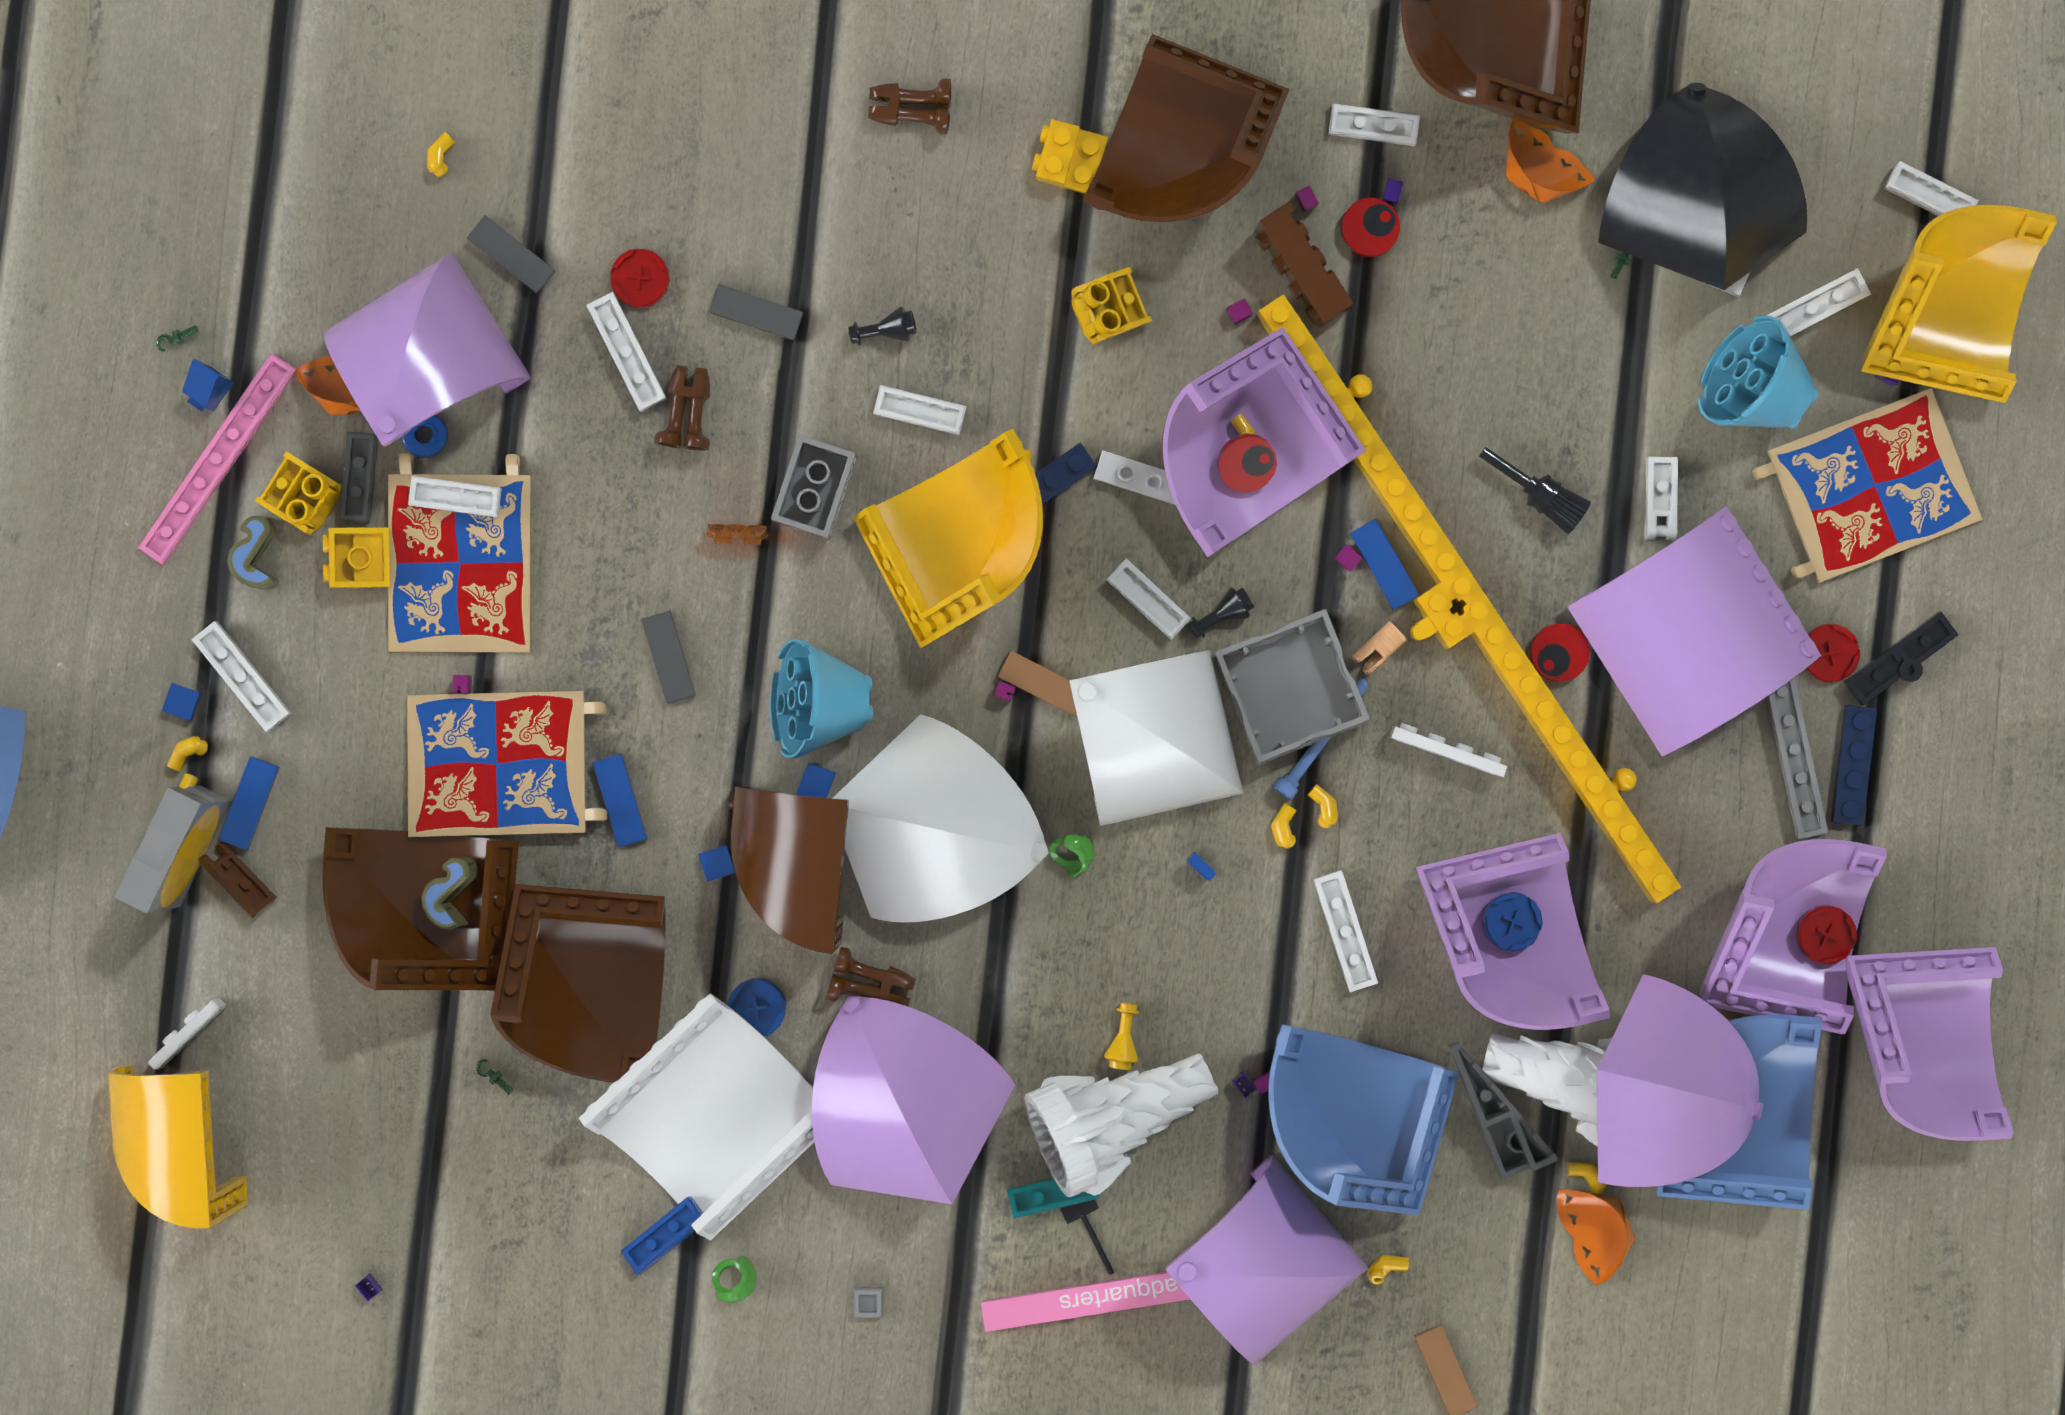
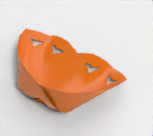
[1505,119,1595,204]
[295,356,361,416]
[1557,1189,1635,1285]

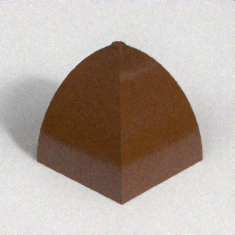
[1401,0,1591,134]
[1083,34,1290,222]
[729,786,849,954]
[323,827,519,991]
[490,884,666,1083]

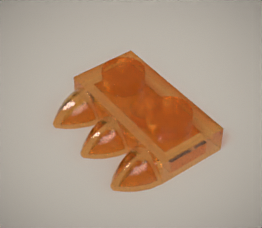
[707,524,769,545]

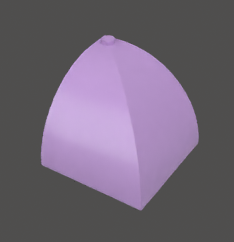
[323,253,531,447]
[1163,327,1366,557]
[1416,833,1610,1030]
[1699,839,1887,1035]
[1846,947,2014,1141]
[1597,974,1763,1187]
[812,995,1015,1204]
[1165,1154,1368,1365]

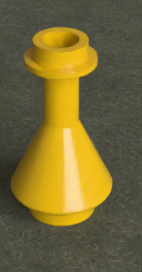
[1104,1002,1140,1070]

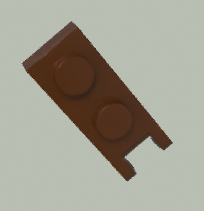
[199,842,277,918]

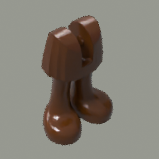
[868,78,951,134]
[654,365,710,451]
[826,947,916,1006]

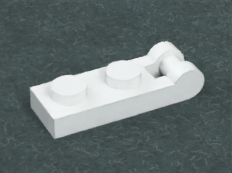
[1644,457,1678,540]

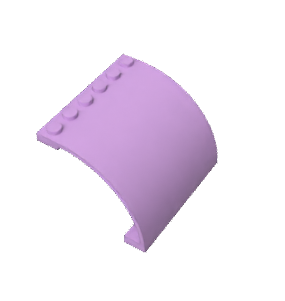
[1567,506,1821,757]

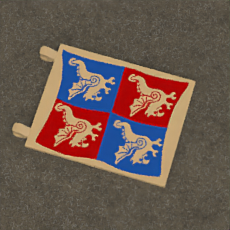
[1752,388,1983,583]
[388,453,531,653]
[407,691,607,837]

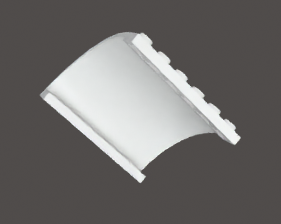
[578,993,815,1241]

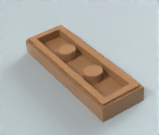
[998,651,1077,717]
[1414,1324,1478,1415]

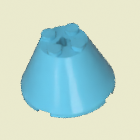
[1698,315,1818,429]
[770,639,873,759]

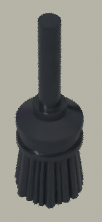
[1479,447,1591,535]

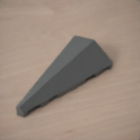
[1449,1042,1558,1180]

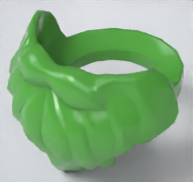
[1049,834,1095,877]
[712,1256,757,1303]

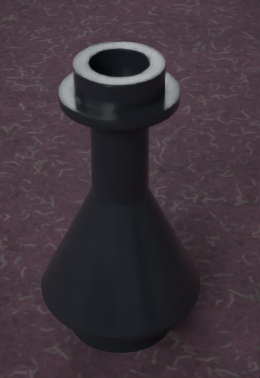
[848,306,917,346]
[1188,587,1254,638]

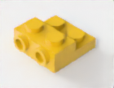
[1032,119,1108,194]
[323,527,390,588]

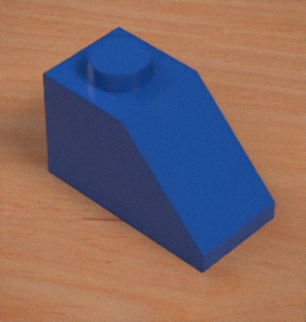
[182,359,234,411]

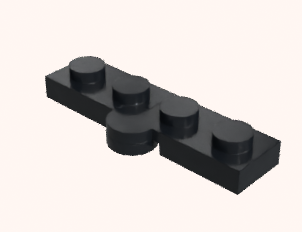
[1843,611,1959,705]

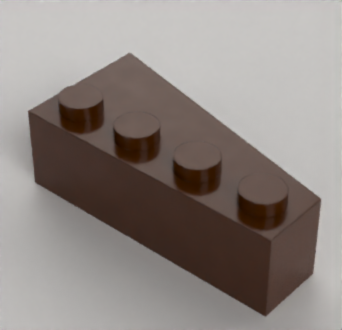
[1254,201,1354,328]

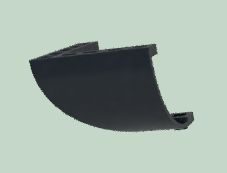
[1598,83,1807,290]

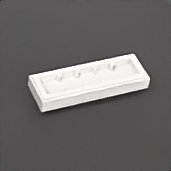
[1884,161,1979,216]
[873,385,967,436]
[1093,450,1176,506]
[408,476,502,517]
[1106,558,1191,640]
[148,998,226,1070]

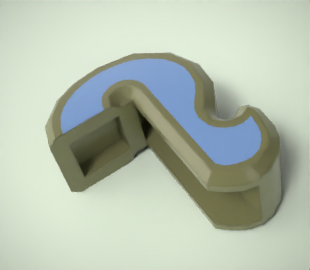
[227,515,280,589]
[421,857,479,930]

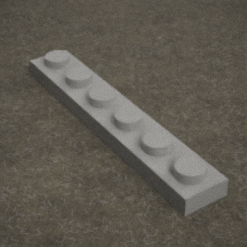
[1766,677,1828,839]

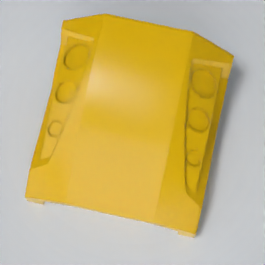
[1071,267,1152,344]
[255,451,342,535]

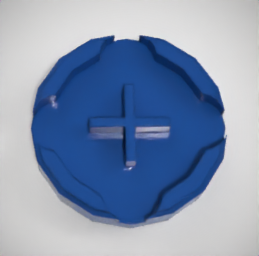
[1482,892,1543,951]
[727,978,786,1036]

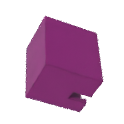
[1295,185,1319,213]
[1226,298,1253,325]
[1334,544,1362,572]
[453,675,472,693]
[994,681,1016,701]
[1252,1071,1270,1094]

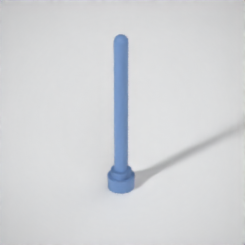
[1272,679,1368,800]

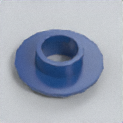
[402,415,448,458]

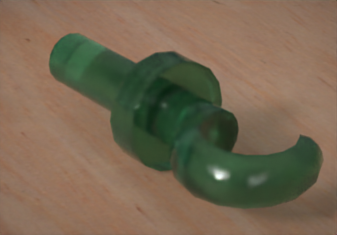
[1610,252,1631,279]
[156,325,199,352]
[476,1059,513,1095]

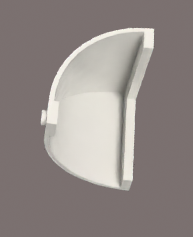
[1069,650,1244,826]
[832,714,1049,922]

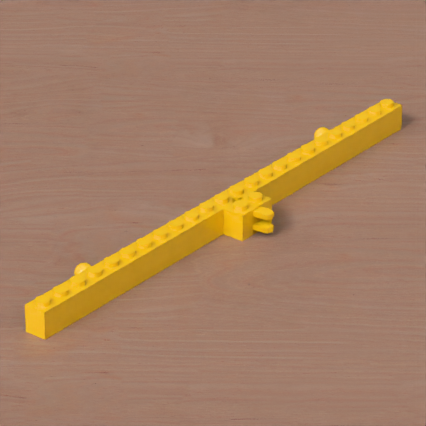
[1256,294,1681,904]

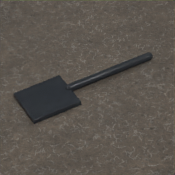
[1060,1200,1114,1275]

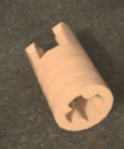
[1351,621,1407,675]

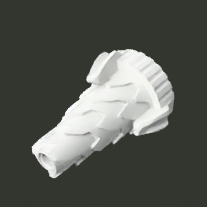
[1482,1033,1612,1147]
[1024,1053,1218,1197]

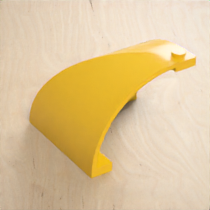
[1861,205,2057,403]
[853,428,1043,648]
[108,1064,248,1228]

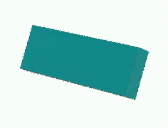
[1007,1179,1100,1219]

